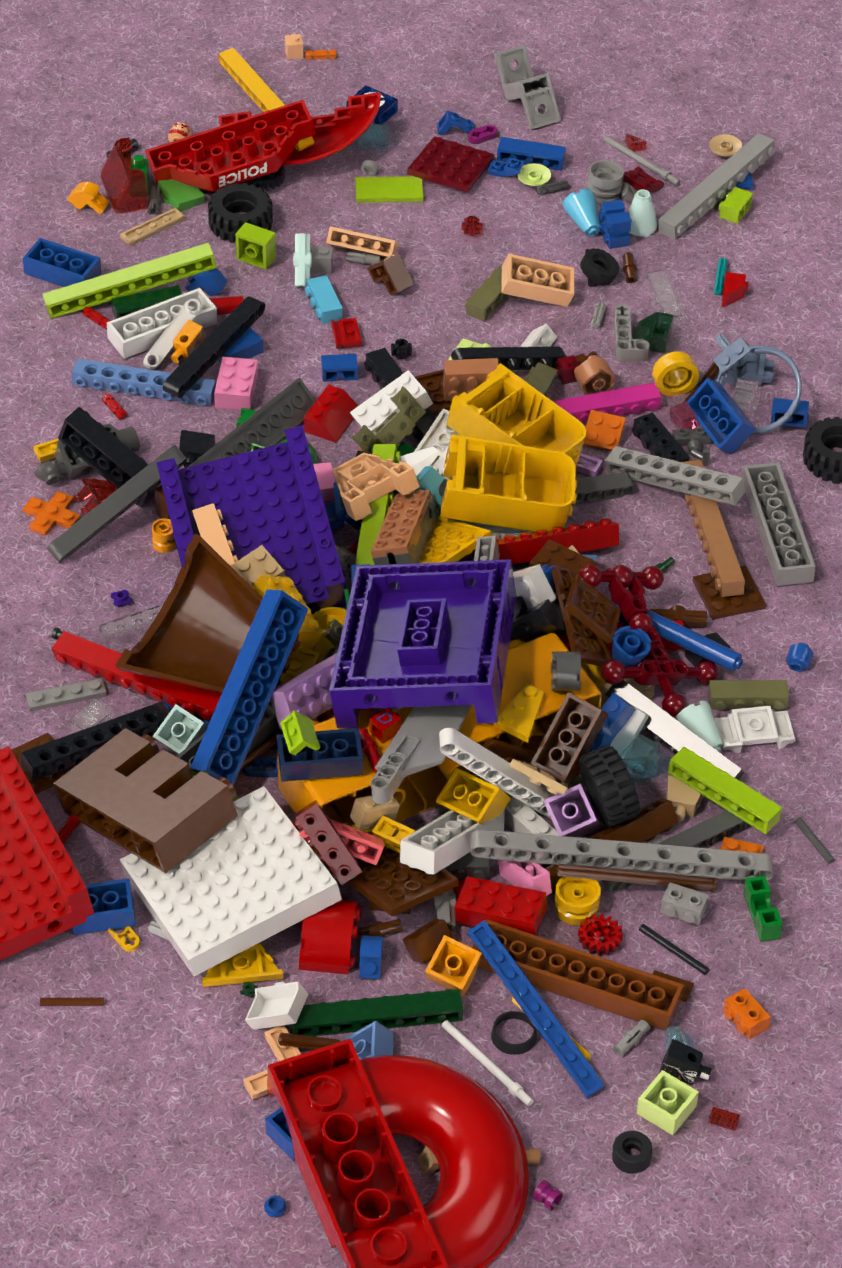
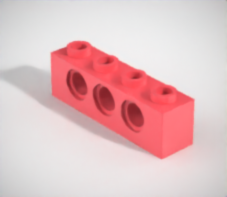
[299,819,384,865]

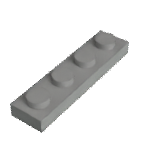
[25,678,107,712]

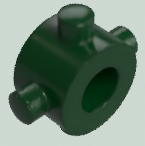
[240,982,258,998]

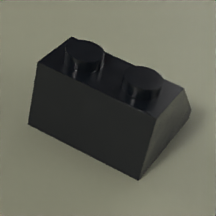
[512,599,567,642]

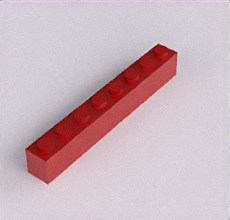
[497,518,619,564]

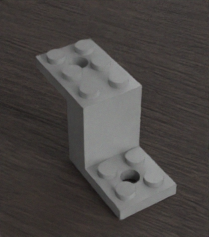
[494,45,561,130]

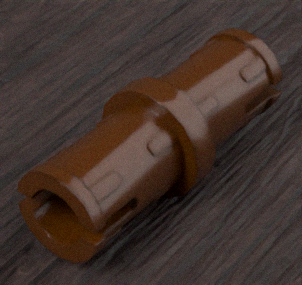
[622,252,637,283]
[359,918,403,937]

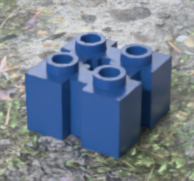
[599,200,631,249]

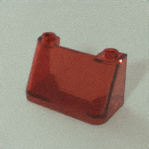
[100,137,148,214]

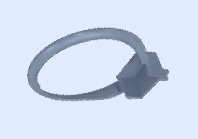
[713,333,802,434]

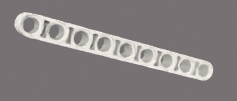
[439,728,555,820]

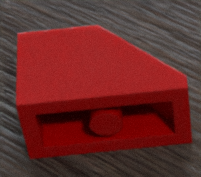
[722,272,749,307]

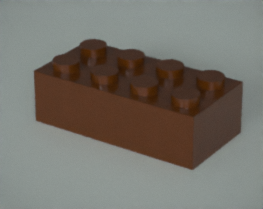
[531,692,609,785]

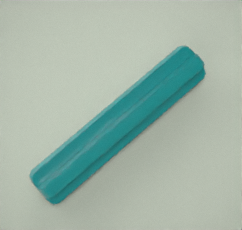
[714,257,728,295]

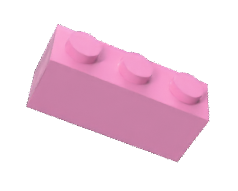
[498,860,552,895]

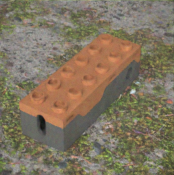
[370,490,438,565]

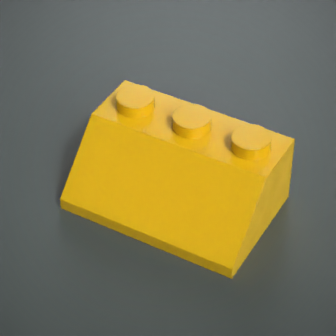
[435,768,511,824]

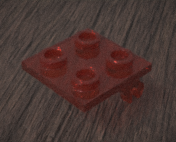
[73,478,118,515]

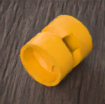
[152,518,176,553]

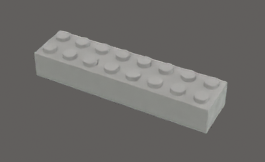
[742,462,815,586]

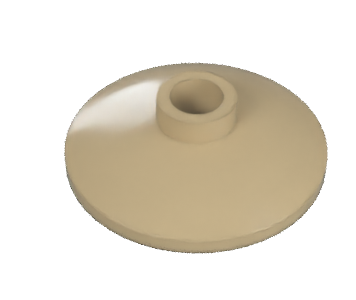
[709,134,742,157]

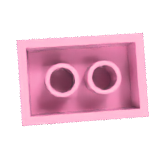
[214,357,258,410]

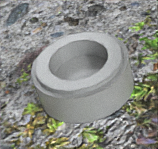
[361,160,378,176]

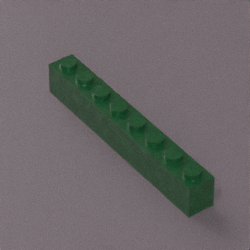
[292,989,463,1037]

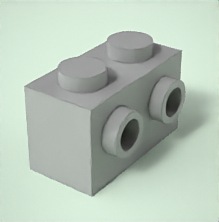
[660,882,709,925]

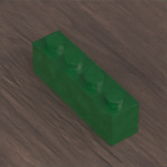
[111,285,182,319]

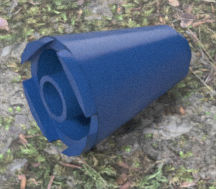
[612,626,651,667]

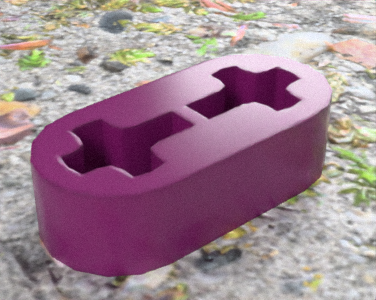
[468,125,497,144]

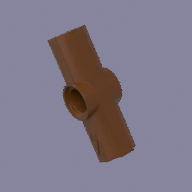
[649,605,707,627]

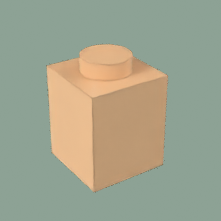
[285,34,303,60]

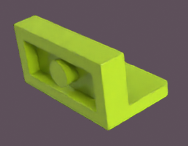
[280,710,320,755]

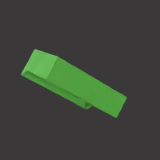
[157,179,205,212]

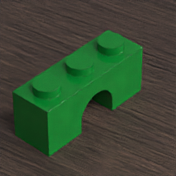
[743,875,783,942]

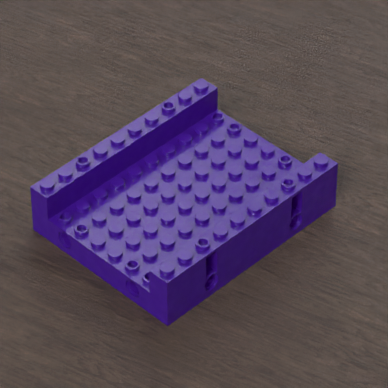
[156,425,347,614]
[329,559,517,728]

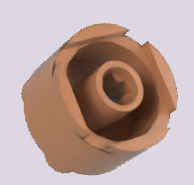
[574,355,616,395]

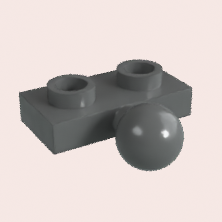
[672,427,711,452]

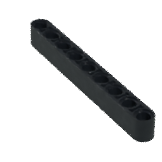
[163,296,266,398]

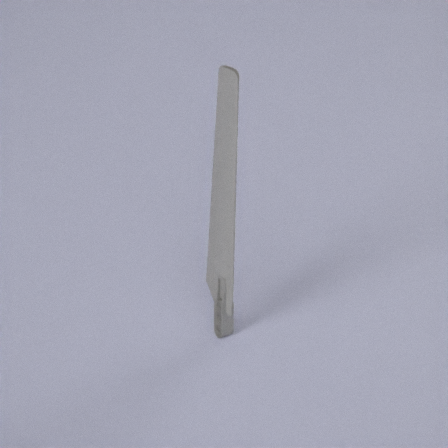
[371,596,524,804]

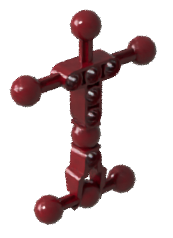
[578,564,719,717]

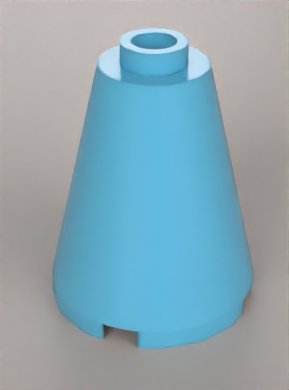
[563,189,601,237]

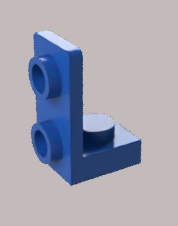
[437,110,475,135]

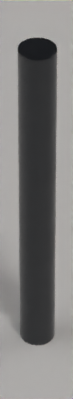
[639,924,709,975]

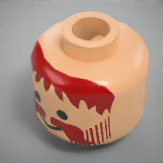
[168,122,192,142]

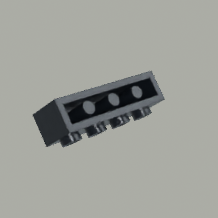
[632,412,689,462]

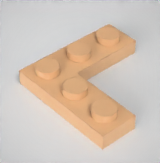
[243,1025,301,1100]

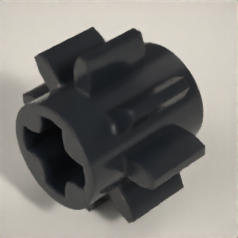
[391,339,412,360]

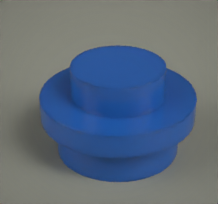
[264,1195,286,1217]

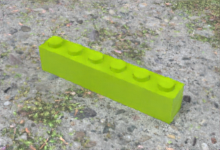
[668,747,782,834]

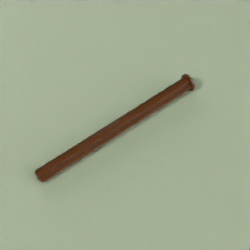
[557,864,716,893]

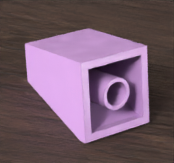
[544,784,602,837]

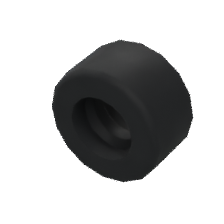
[612,1131,652,1174]

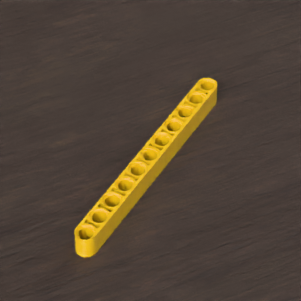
[218,47,314,152]

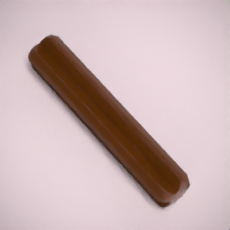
[278,1033,340,1050]

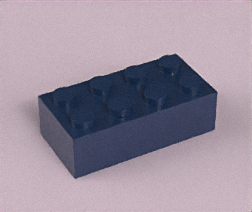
[277,728,363,782]

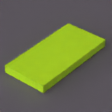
[355,176,423,203]

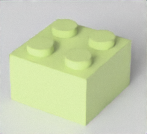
[637,1070,699,1135]

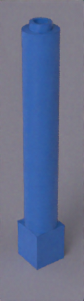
[614,603,743,672]

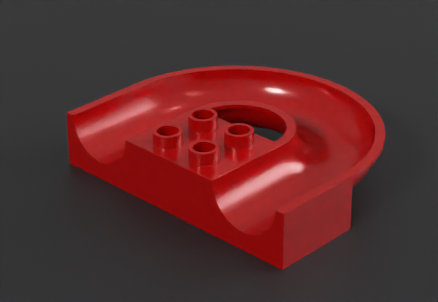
[267,1038,529,1268]

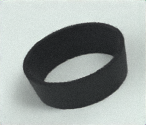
[491,1011,537,1055]

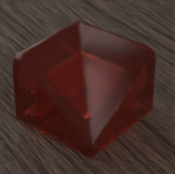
[625,134,647,152]

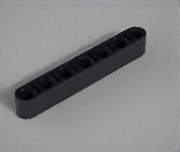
[451,346,567,370]

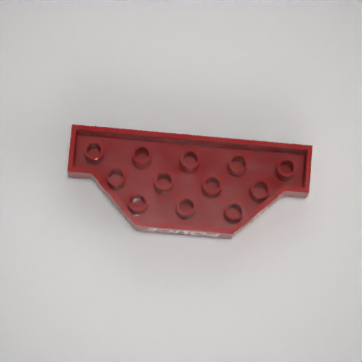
[145,100,316,192]

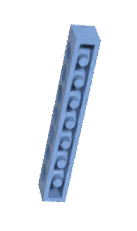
[72,359,216,406]

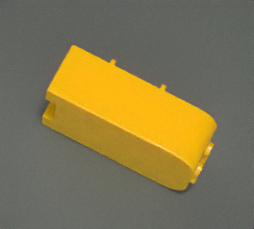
[447,364,586,467]
[440,435,577,532]

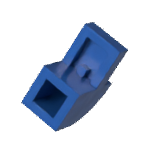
[185,268,228,296]
[359,935,383,979]

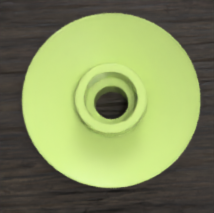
[518,163,551,186]

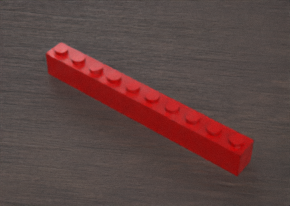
[51,631,222,721]

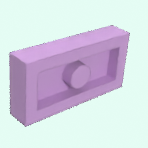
[576,453,603,477]

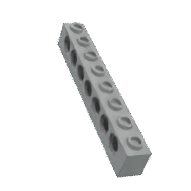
[605,446,746,506]

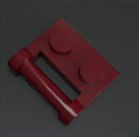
[623,166,664,193]

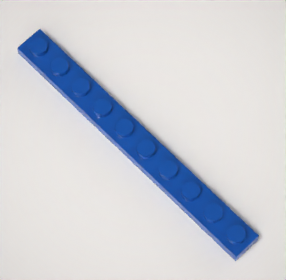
[467,920,605,1099]

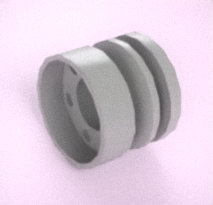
[586,160,624,204]

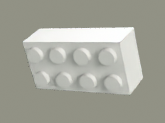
[350,370,433,432]

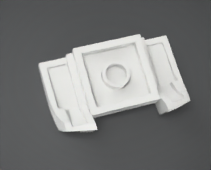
[714,706,796,753]

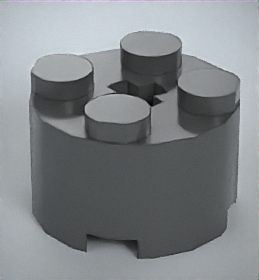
[551,651,581,691]

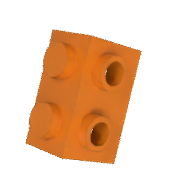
[723,988,771,1039]

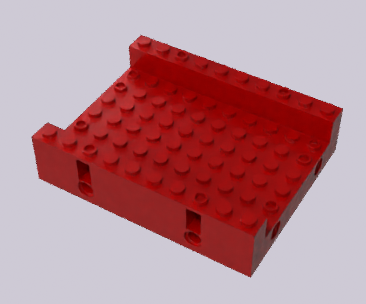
[0,746,94,961]

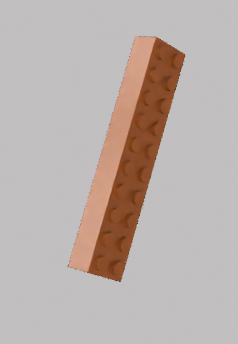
[472,919,684,1031]

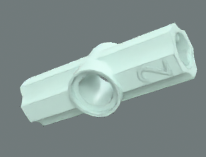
[293,233,312,287]

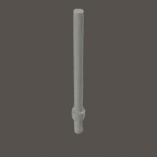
[603,135,680,186]

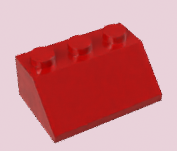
[304,384,358,443]

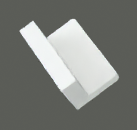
[520,324,557,347]

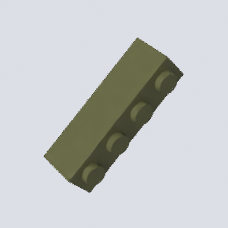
[465,264,508,322]
[524,362,558,396]
[708,680,789,711]

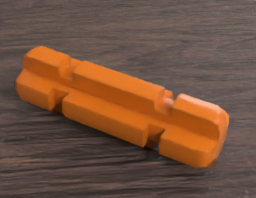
[305,50,337,60]

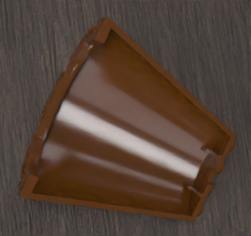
[116,534,301,693]

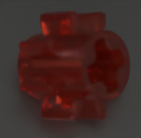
[461,216,483,236]

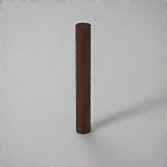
[40,997,104,1006]

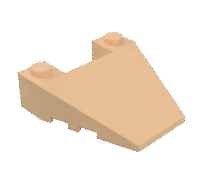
[333,453,419,521]

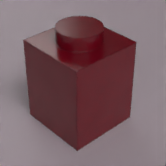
[557,355,579,385]

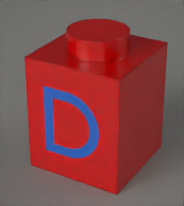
[369,708,402,744]

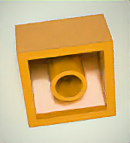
[425,935,482,996]

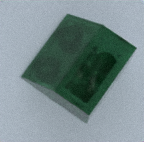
[633,312,674,353]

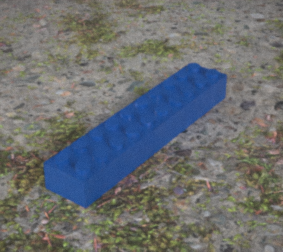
[190,589,308,786]

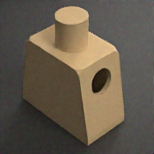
[666,775,704,822]

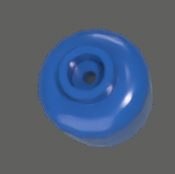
[786,642,813,672]

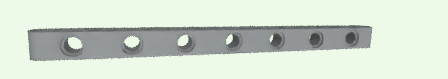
[471,830,773,881]

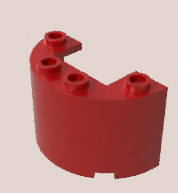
[299,900,362,975]

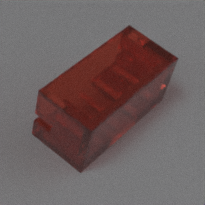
[708,1107,740,1131]

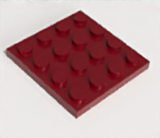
[407,136,495,192]

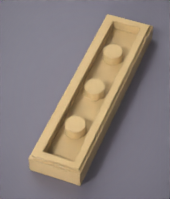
[120,208,185,246]

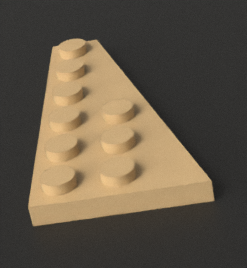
[509,759,568,796]

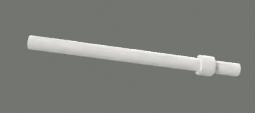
[442,1020,534,1107]

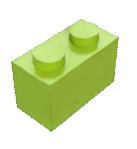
[718,187,753,224]

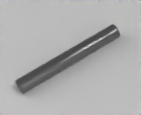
[795,817,835,864]

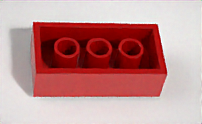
[454,876,547,936]

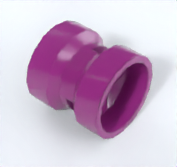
[532,1180,563,1211]

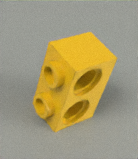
[372,816,415,853]

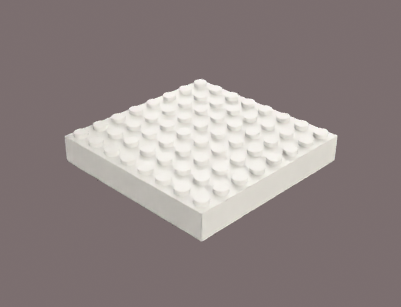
[119,786,342,976]

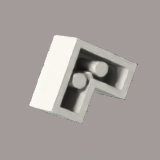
[513,564,556,609]

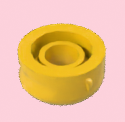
[652,351,699,396]

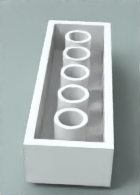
[107,288,217,359]
[400,809,505,874]

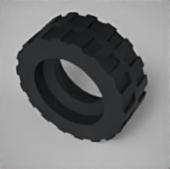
[580,248,620,285]

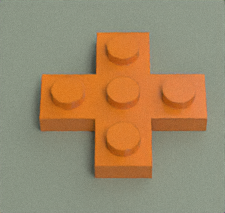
[23,491,81,536]

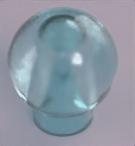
[664,1026,694,1052]

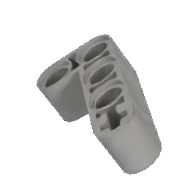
[614,304,650,362]

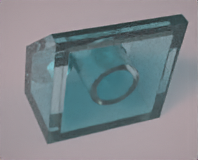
[355,124,392,149]
[620,734,660,783]

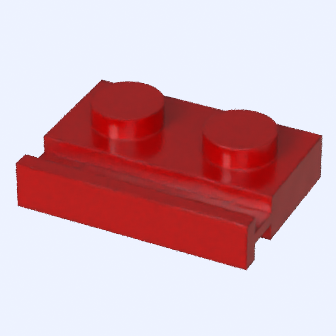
[331,318,361,349]

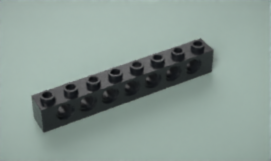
[21,701,170,781]

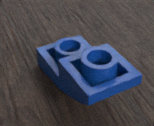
[488,158,525,177]

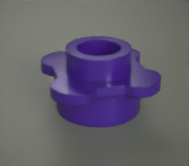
[111,590,132,607]

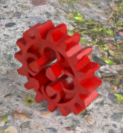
[578,914,623,955]

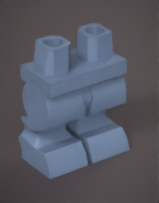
[726,352,775,387]

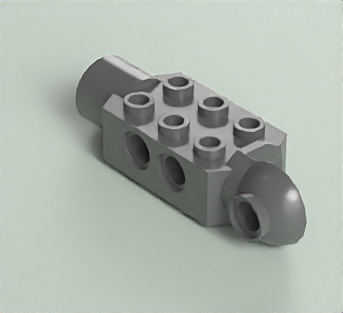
[35,423,140,485]

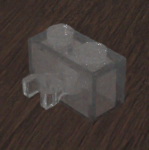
[70,698,115,734]

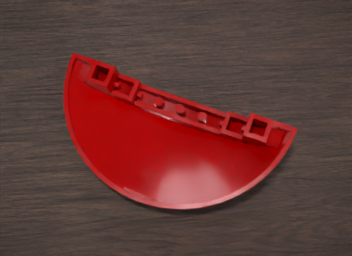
[219,92,381,165]

